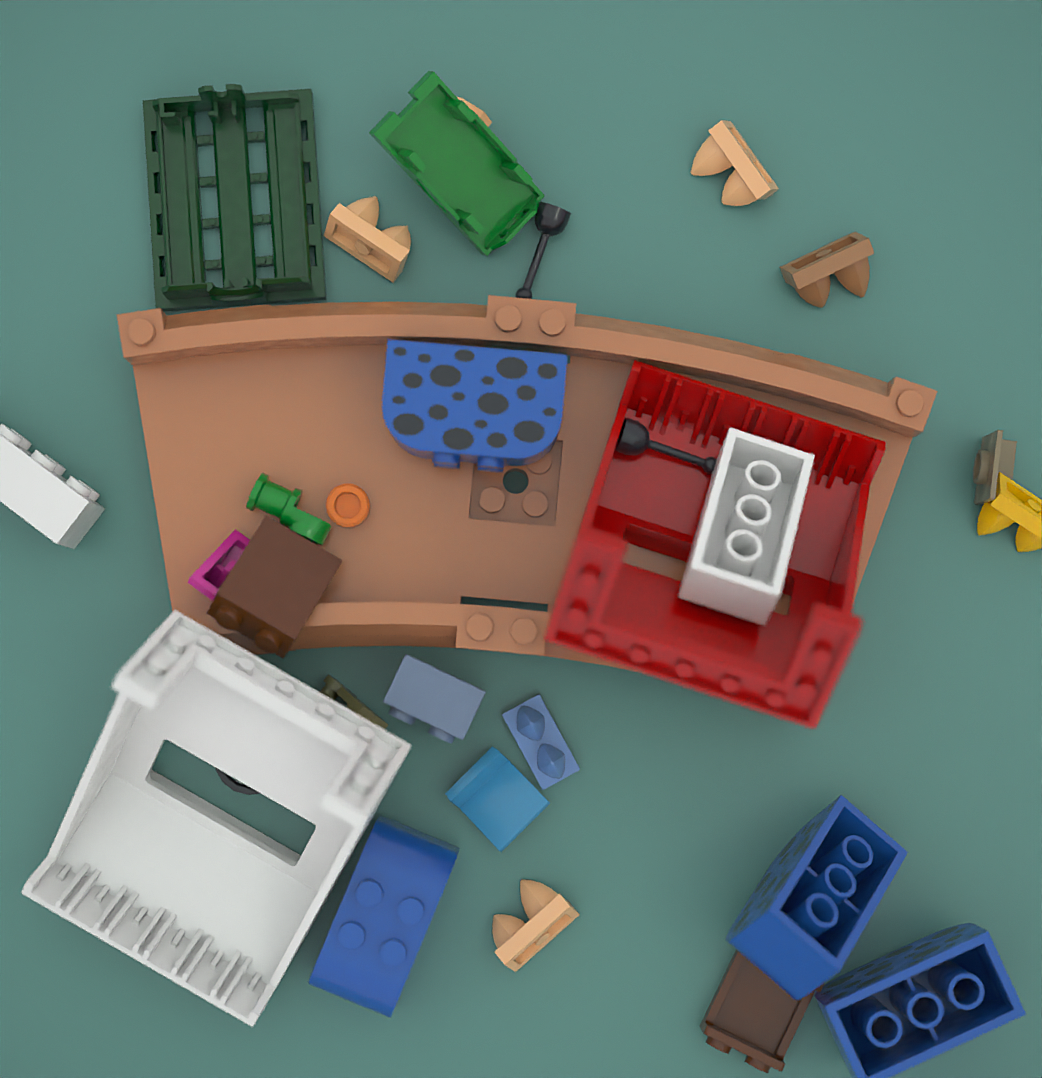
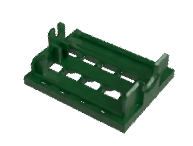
[143,84,327,311]

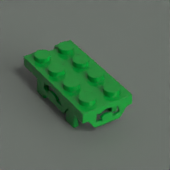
[369,71,545,256]

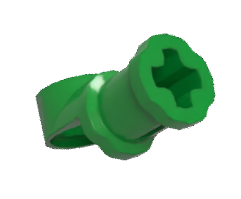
[246,473,332,546]

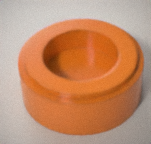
[326,483,370,528]

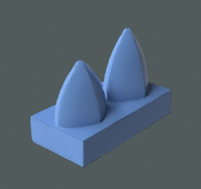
[502,694,580,790]

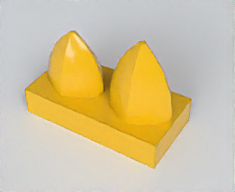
[977,472,1042,552]

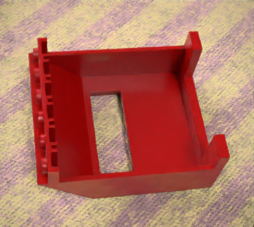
[543,360,886,729]

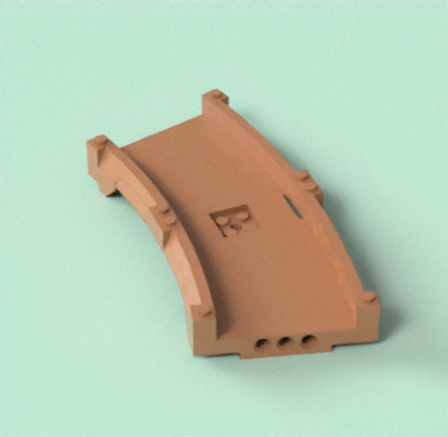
[117,295,937,723]

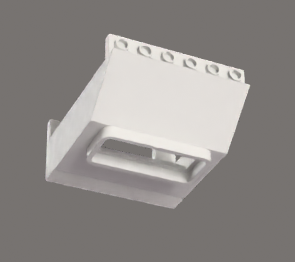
[21,610,412,1027]

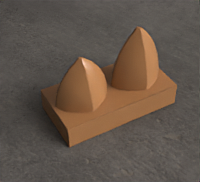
[780,232,875,308]

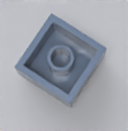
[383,654,486,744]

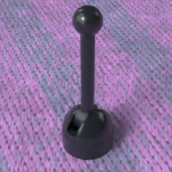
[516,202,571,299]
[614,417,717,474]

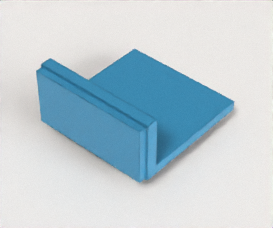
[445,746,550,852]

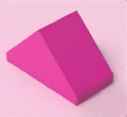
[187,529,250,601]

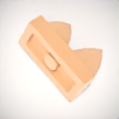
[691,120,779,206]
[324,197,411,283]
[492,879,580,972]

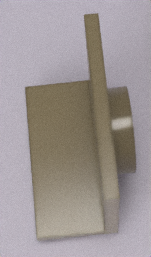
[973,430,1017,505]

